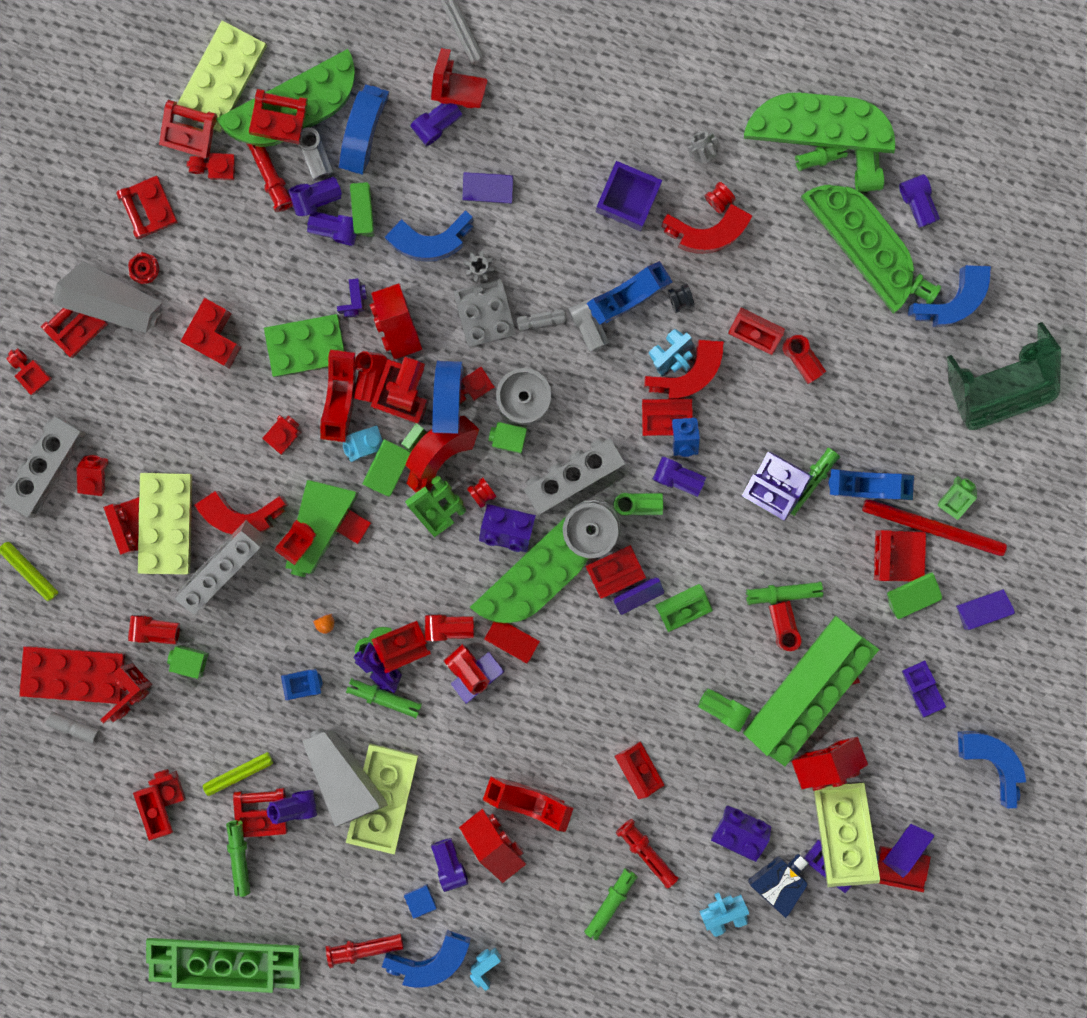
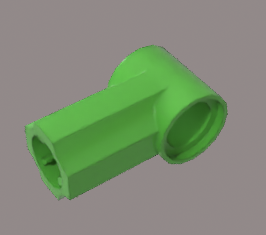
[855,150,884,192]
[613,493,663,516]
[697,688,752,732]

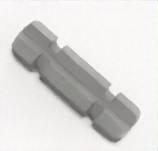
[517,309,566,331]

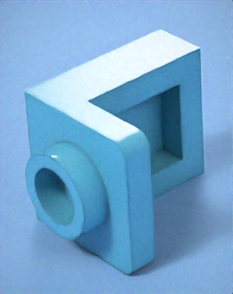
[343,426,383,462]
[470,948,501,991]

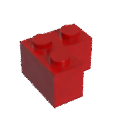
[369,283,423,360]
[180,297,241,369]
[371,359,429,426]
[791,736,868,791]
[459,809,526,883]

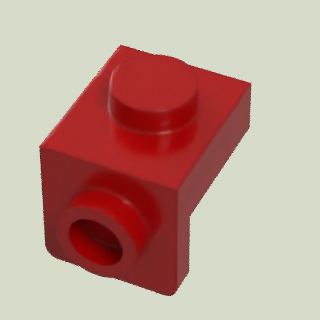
[76,455,108,496]
[275,520,316,565]

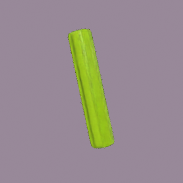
[0,542,58,601]
[202,752,273,796]

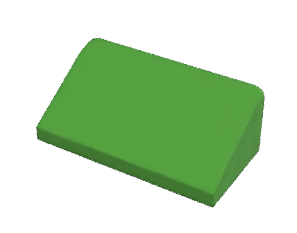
[350,182,374,237]
[362,439,411,497]
[887,572,942,619]
[655,584,713,632]

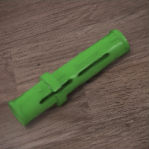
[790,447,840,516]
[746,581,823,605]
[346,678,422,719]
[226,820,251,897]
[584,868,638,941]

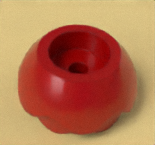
[128,252,159,284]

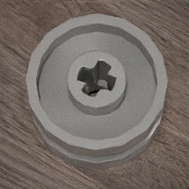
[496,368,551,425]
[563,499,621,558]

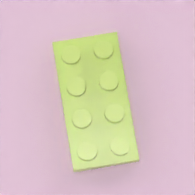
[177,21,267,133]
[138,473,192,574]
[346,744,419,854]
[814,783,880,887]

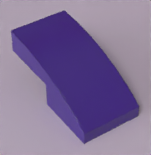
[902,660,946,718]

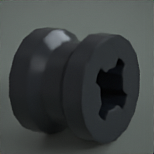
[668,283,695,313]

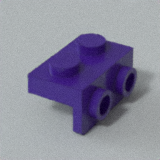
[479,504,536,552]
[711,805,771,862]

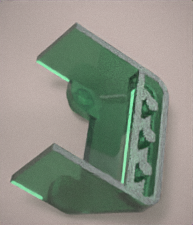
[947,322,1061,430]

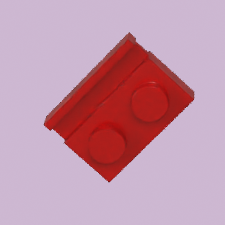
[642,399,693,436]
[585,545,646,599]
[371,621,431,673]
[877,845,931,893]

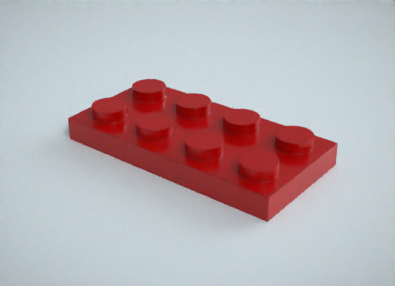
[19,646,125,704]

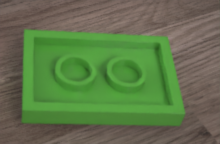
[264,314,345,377]

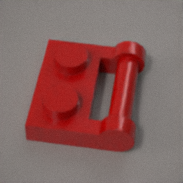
[249,89,308,144]
[159,100,217,158]
[116,175,178,239]
[40,308,108,358]
[233,788,288,838]

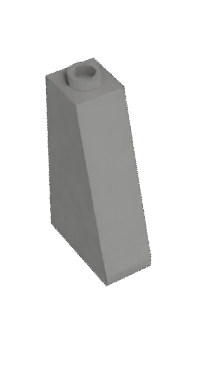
[52,261,162,333]
[302,728,388,827]

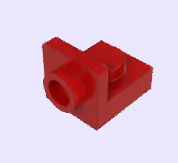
[262,415,302,455]
[148,769,186,806]

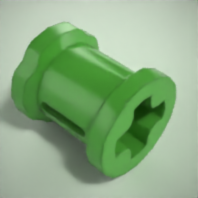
[910,273,942,304]

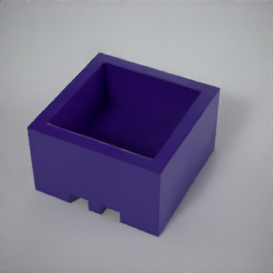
[596,161,662,232]

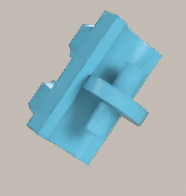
[649,329,695,376]
[699,892,749,937]

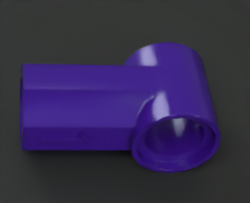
[410,103,463,147]
[899,174,940,228]
[289,177,342,216]
[307,212,357,246]
[652,456,706,497]
[267,790,317,824]
[431,838,468,892]

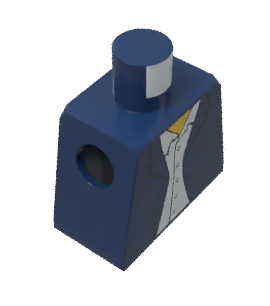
[748,853,809,918]

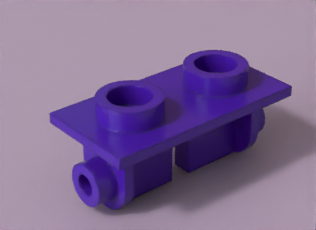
[353,642,402,693]

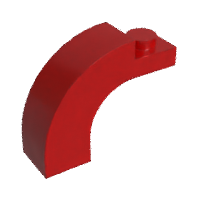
[661,204,753,254]
[643,340,724,399]
[320,349,357,442]
[405,415,480,493]
[195,491,289,534]
[483,776,574,832]

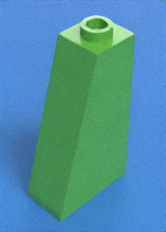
[285,480,359,577]

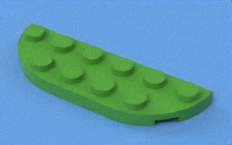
[216,49,355,147]
[744,93,895,154]
[801,185,914,314]
[470,517,592,623]

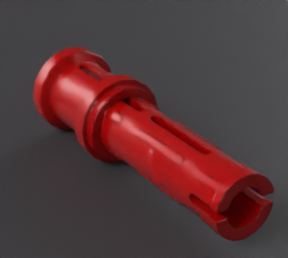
[246,143,293,212]
[615,819,678,889]
[326,933,404,969]

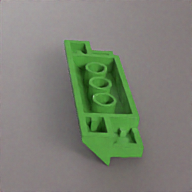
[743,615,879,767]
[146,938,303,993]

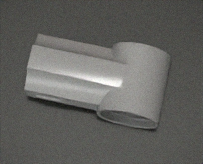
[299,127,334,181]
[568,298,609,352]

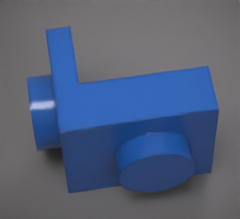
[672,418,700,457]
[281,669,323,700]

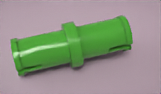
[795,146,848,171]

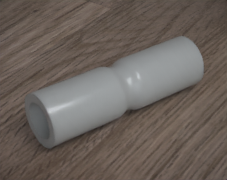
[46,712,99,744]

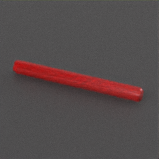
[862,499,1007,556]

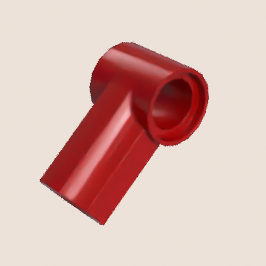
[782,335,827,384]
[353,351,387,402]
[386,357,425,412]
[768,601,801,651]
[128,615,180,645]
[425,615,474,641]
[443,644,490,695]

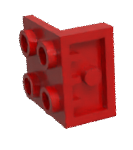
[431,48,487,108]
[103,497,139,555]
[873,530,926,582]
[100,663,153,724]

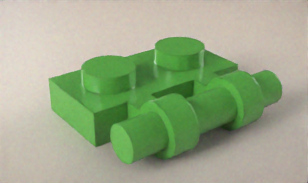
[405,476,466,538]

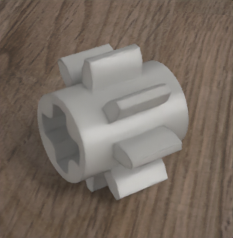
[687,131,720,163]
[464,251,495,283]

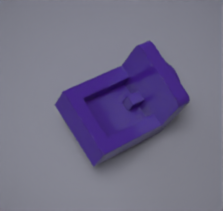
[337,278,367,318]

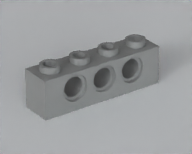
[2,416,87,518]
[524,437,625,515]
[175,520,265,615]

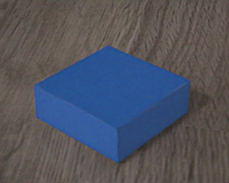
[404,884,437,919]

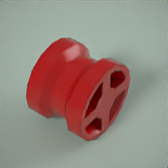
[704,182,736,214]
[467,477,497,508]

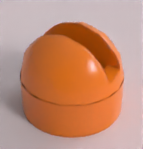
[313,614,335,634]

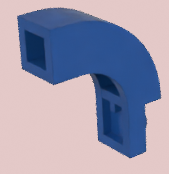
[339,85,389,175]
[385,210,474,262]
[586,261,673,325]
[908,265,991,327]
[432,361,463,433]
[829,469,914,500]
[958,731,1026,809]
[382,930,471,988]

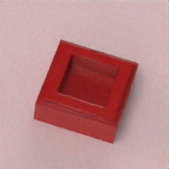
[337,510,371,544]

